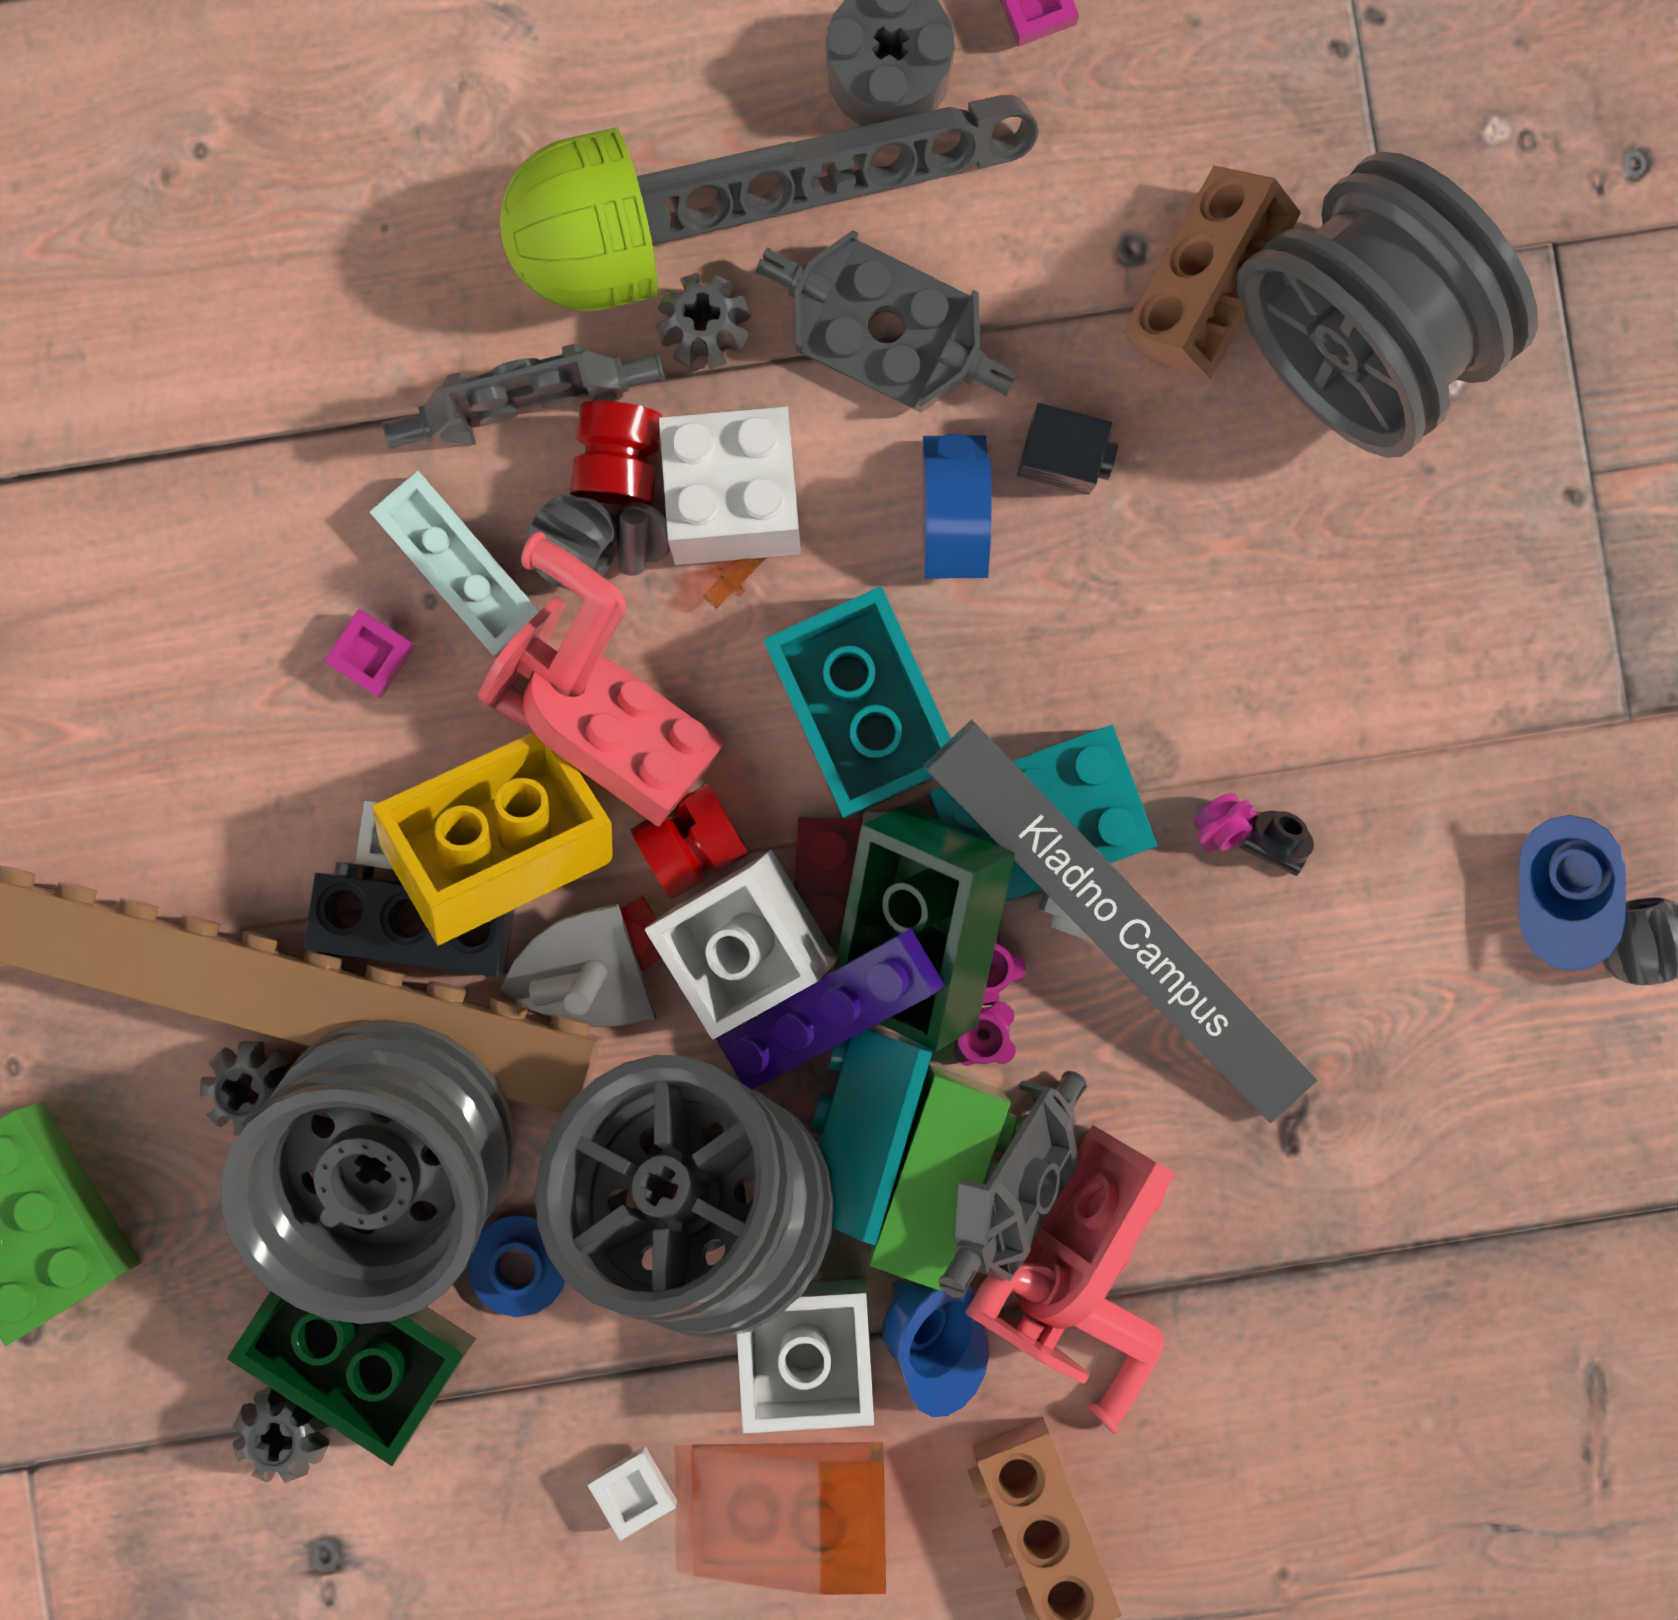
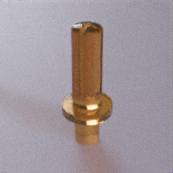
[703,557,767,609]

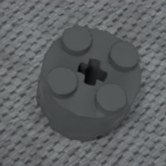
[826,0,955,127]

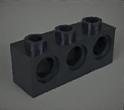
[303,862,515,977]

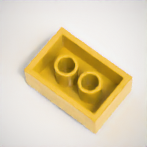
[371,732,613,946]

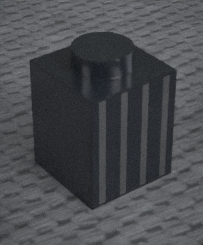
[1017,403,1118,495]

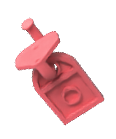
[477,531,726,827]
[965,1125,1175,1434]

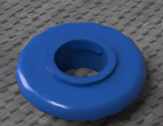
[467,1215,565,1317]

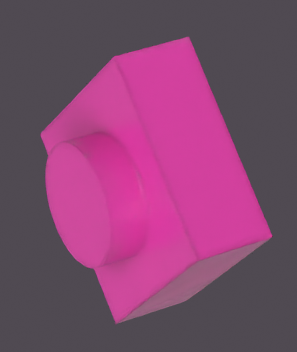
[1000,0,1079,47]
[324,609,416,698]

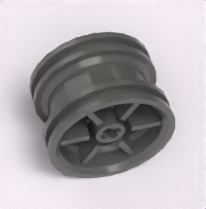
[1236,152,1538,458]
[221,1019,516,1324]
[535,1055,835,1338]

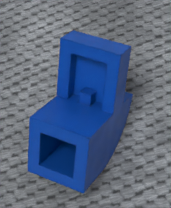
[922,434,992,579]

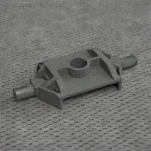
[756,230,1018,413]
[383,343,665,449]
[938,1071,1087,1298]

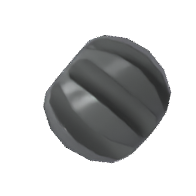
[656,273,751,369]
[526,493,620,590]
[1603,897,1678,985]
[200,1041,292,1136]
[232,1387,330,1483]

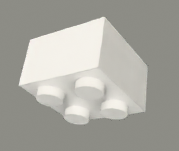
[659,407,801,565]
[644,850,837,1040]
[737,1279,874,1434]

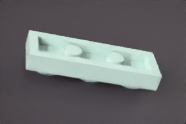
[370,471,539,658]

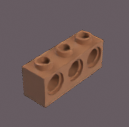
[1123,165,1301,380]
[967,1417,1122,1620]

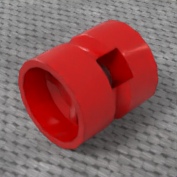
[570,400,663,506]
[630,783,750,899]

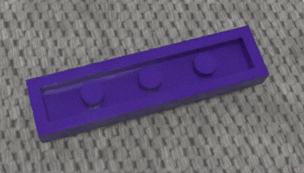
[715,928,945,1090]

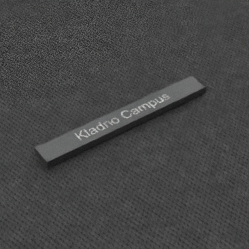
[924,719,1318,1123]

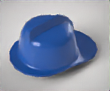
[1519,815,1626,971]
[882,1280,989,1417]

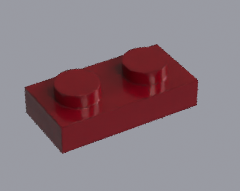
[795,817,862,946]

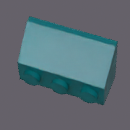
[810,1026,932,1246]

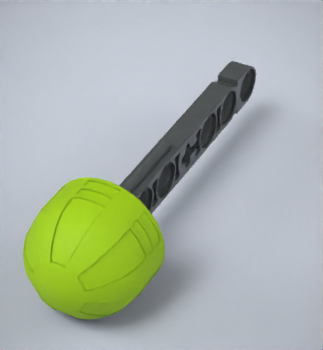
[500,95,1039,311]

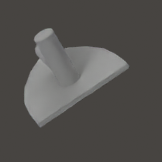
[500,904,657,1027]

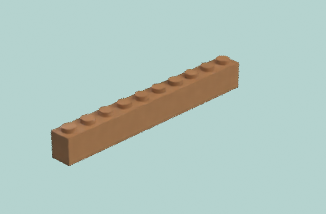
[0,865,602,1114]

